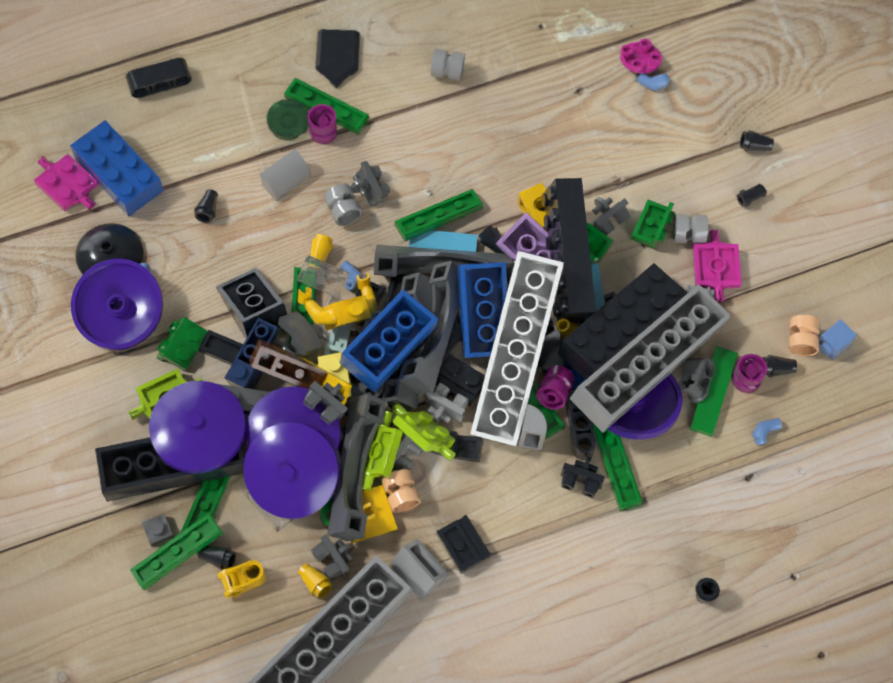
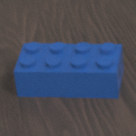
[70,120,164,217]
[457,262,508,358]
[339,290,438,393]

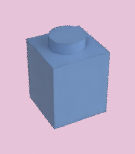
[819,319,857,360]

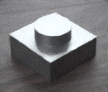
[142,514,174,547]

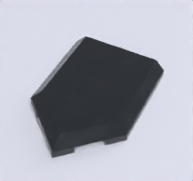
[315,29,360,88]

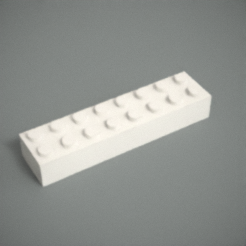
[470,251,564,446]

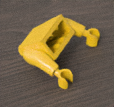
[298,273,377,331]

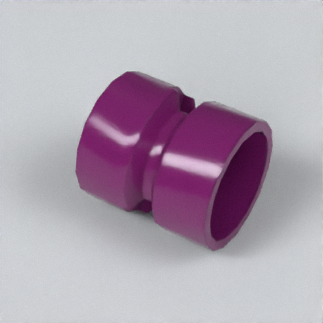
[308,104,337,144]
[732,354,767,393]
[536,365,575,410]

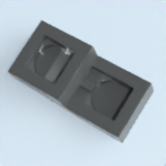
[278,311,324,356]

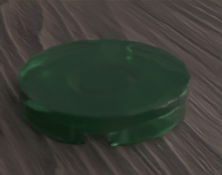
[266,99,309,140]

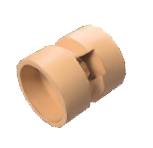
[789,315,820,356]
[381,469,421,513]

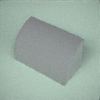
[260,149,311,201]
[518,404,547,451]
[390,539,449,599]

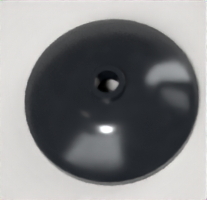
[75,223,144,275]

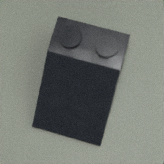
[216,268,287,338]

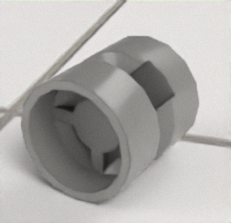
[431,48,465,81]
[324,184,362,226]
[673,214,708,244]

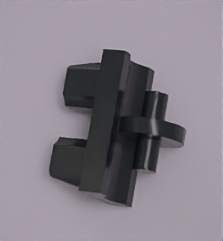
[561,456,605,498]

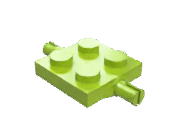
[128,368,202,420]
[392,404,455,461]
[362,411,403,491]

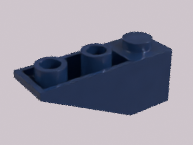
[224,318,279,389]

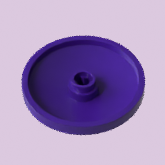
[71,259,164,350]
[607,373,683,440]
[149,381,246,474]
[245,387,341,453]
[243,422,340,519]

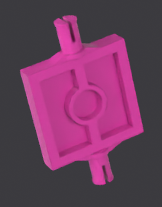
[34,154,98,212]
[692,229,742,302]

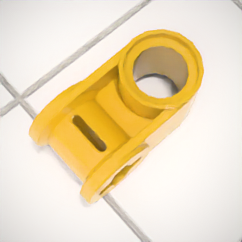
[217,560,266,599]

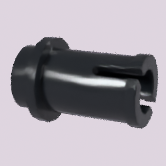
[737,183,767,206]

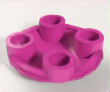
[620,38,662,74]

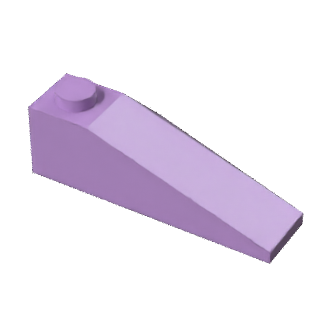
[496,213,550,261]

